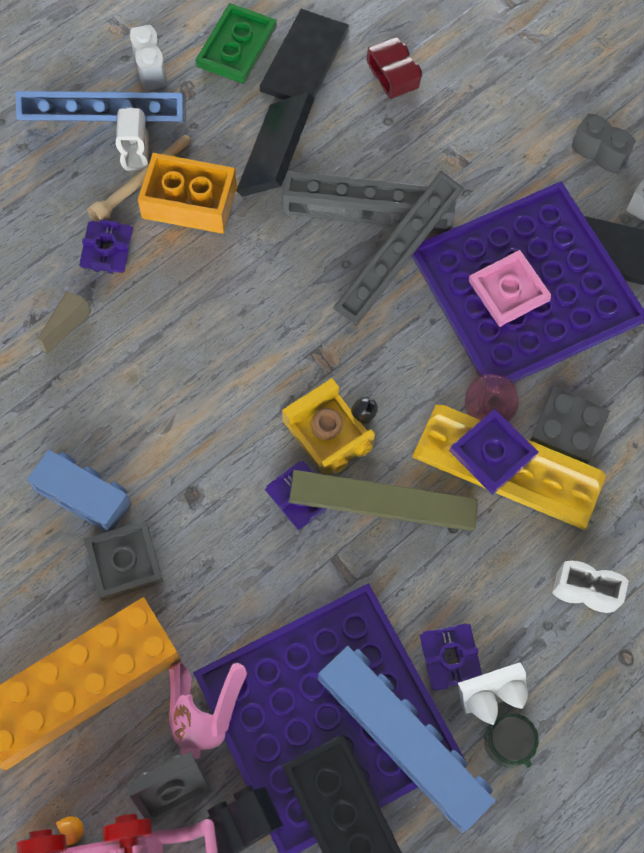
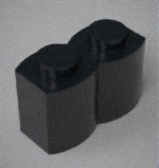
[204,785,284,853]

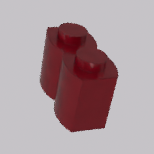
[366,37,422,99]

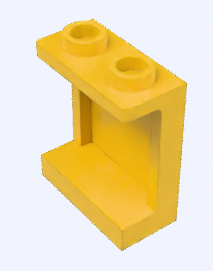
[282,378,375,475]

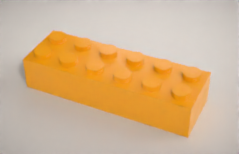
[0,597,181,770]

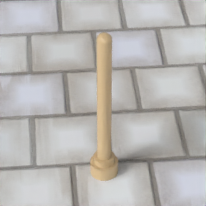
[87,135,191,222]

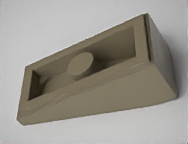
[38,291,91,354]

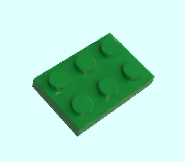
[195,3,277,84]

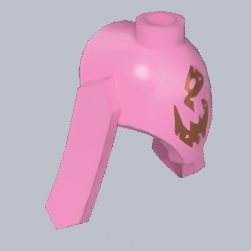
[169,662,247,759]

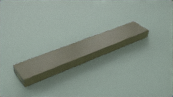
[289,470,478,531]

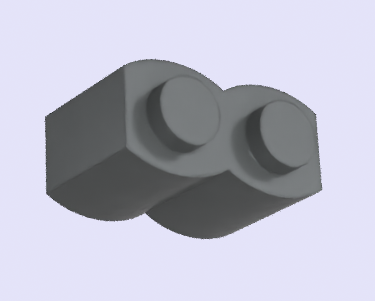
[572,113,636,173]

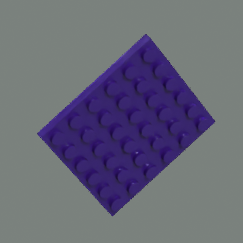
[412,181,644,394]
[193,583,466,853]

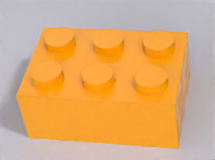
[138,153,237,234]

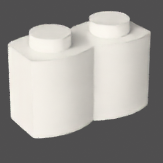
[130,25,166,91]
[116,108,149,170]
[552,561,629,613]

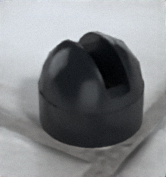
[351,397,378,424]

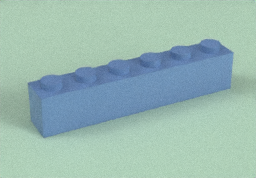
[15,91,186,122]
[318,646,496,833]

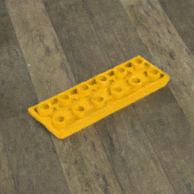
[412,405,607,530]

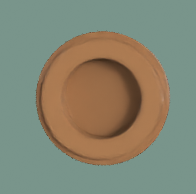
[310,408,342,440]

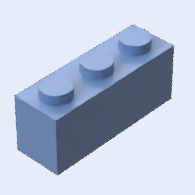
[27,449,131,532]

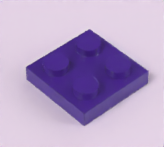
[449,409,539,495]

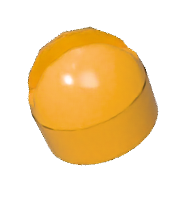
[55,816,84,848]

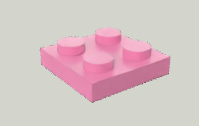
[469,250,551,327]

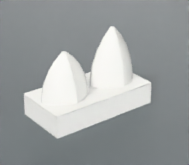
[458,662,528,725]

